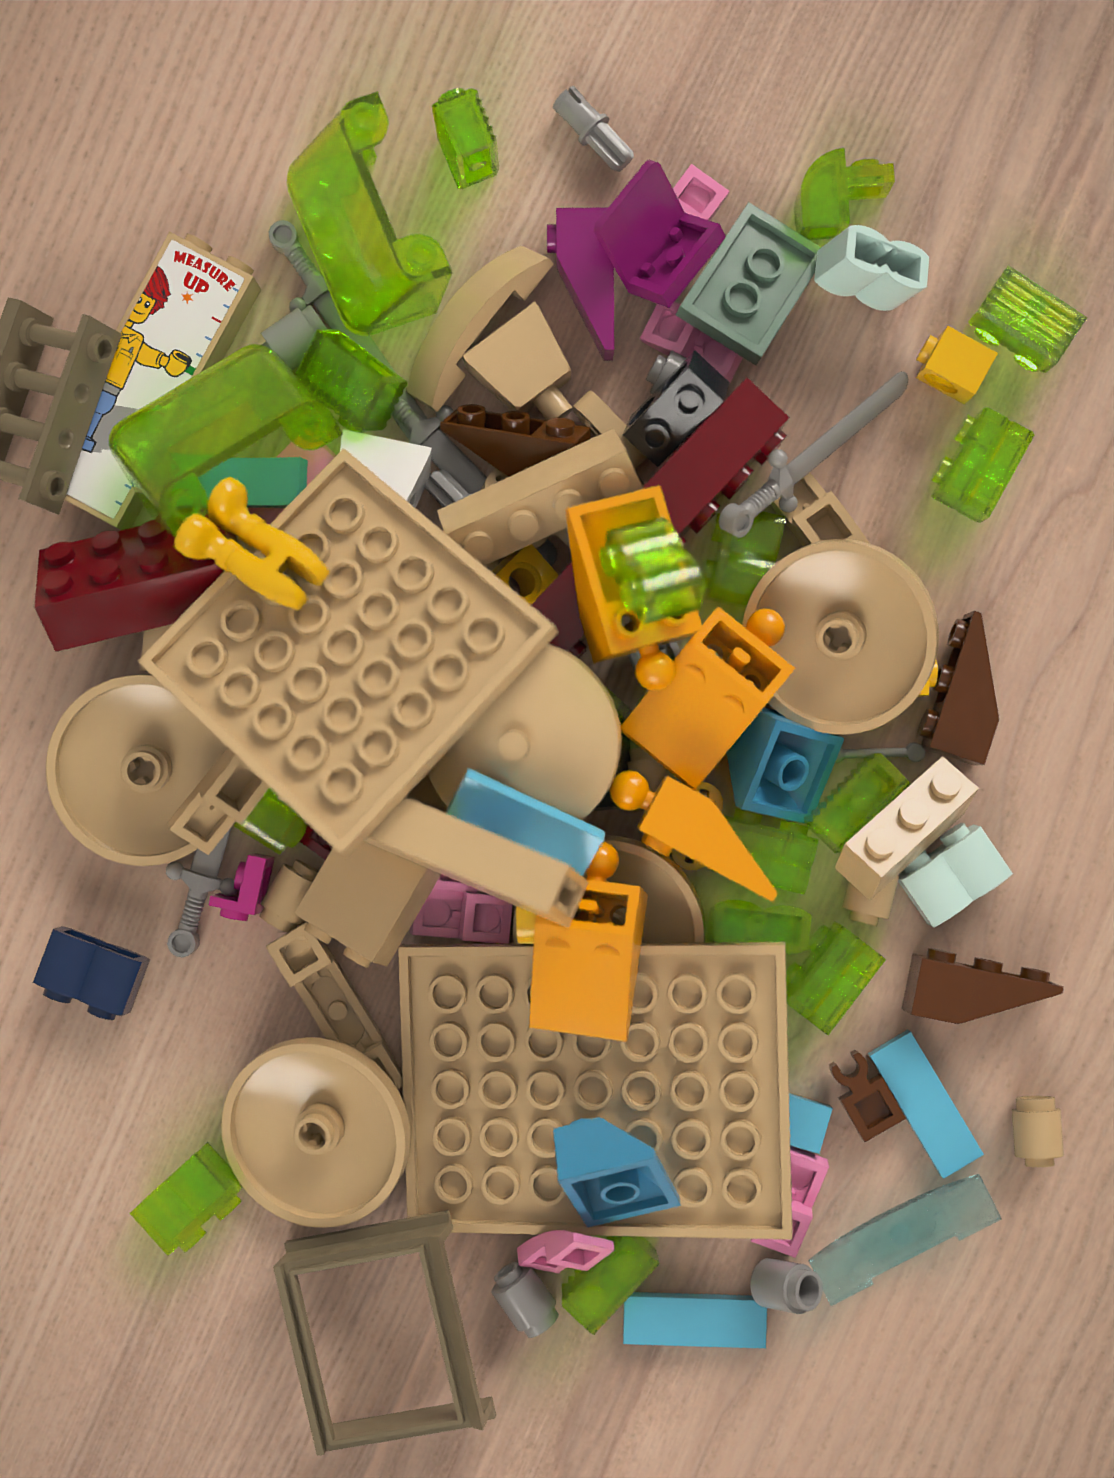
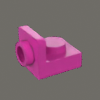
[208,853,275,921]

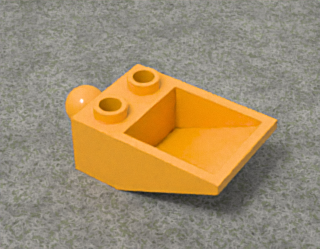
[565,486,703,691]
[620,606,795,790]
[610,771,778,902]
[529,841,648,1042]

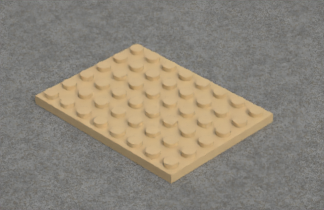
[398,942,793,1240]

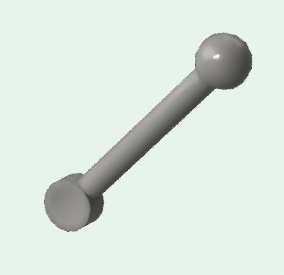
[835,742,925,763]

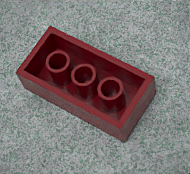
[34,508,239,652]

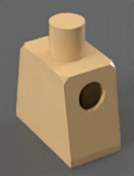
[462,302,573,421]

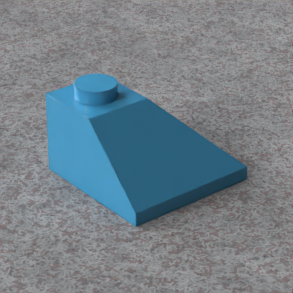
[726,707,845,825]
[553,1117,681,1228]

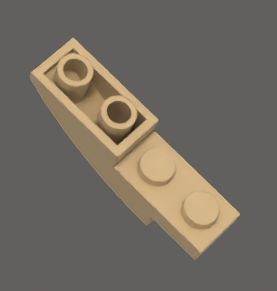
[770,472,870,547]
[167,747,269,855]

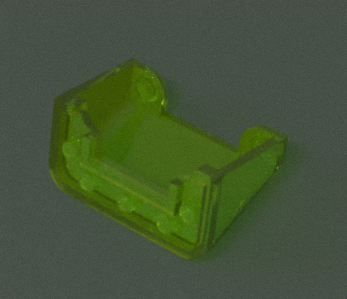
[286,91,453,336]
[108,344,343,538]

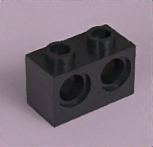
[623,350,730,467]

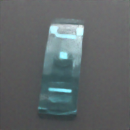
[808,1174,1002,1306]

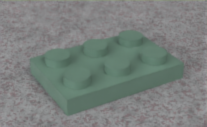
[676,202,821,366]

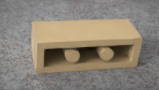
[835,756,979,901]

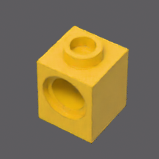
[915,326,998,404]
[491,544,559,605]

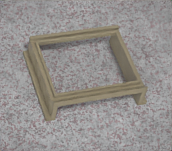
[273,1210,496,1456]

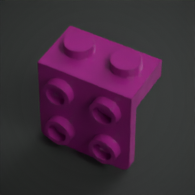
[594,160,726,308]

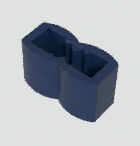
[33,926,150,1020]

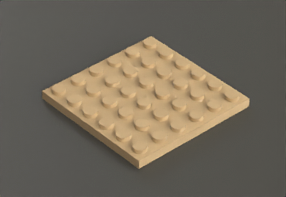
[138,448,558,859]

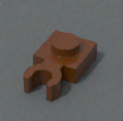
[829,1050,906,1142]

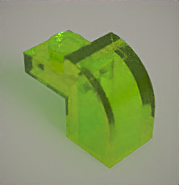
[794,148,895,240]

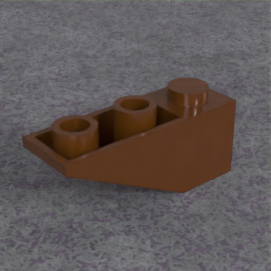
[440,404,591,477]
[918,611,999,765]
[902,948,1064,1024]

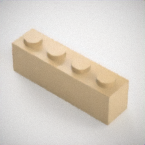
[437,428,643,566]

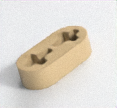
[572,390,647,469]

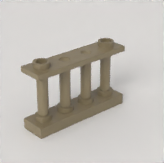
[0,297,121,514]

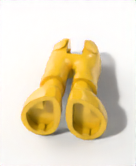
[175,477,330,610]

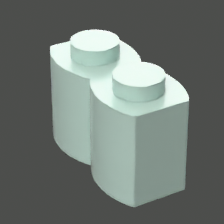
[814,225,929,311]
[898,823,1013,928]

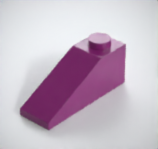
[547,207,615,361]

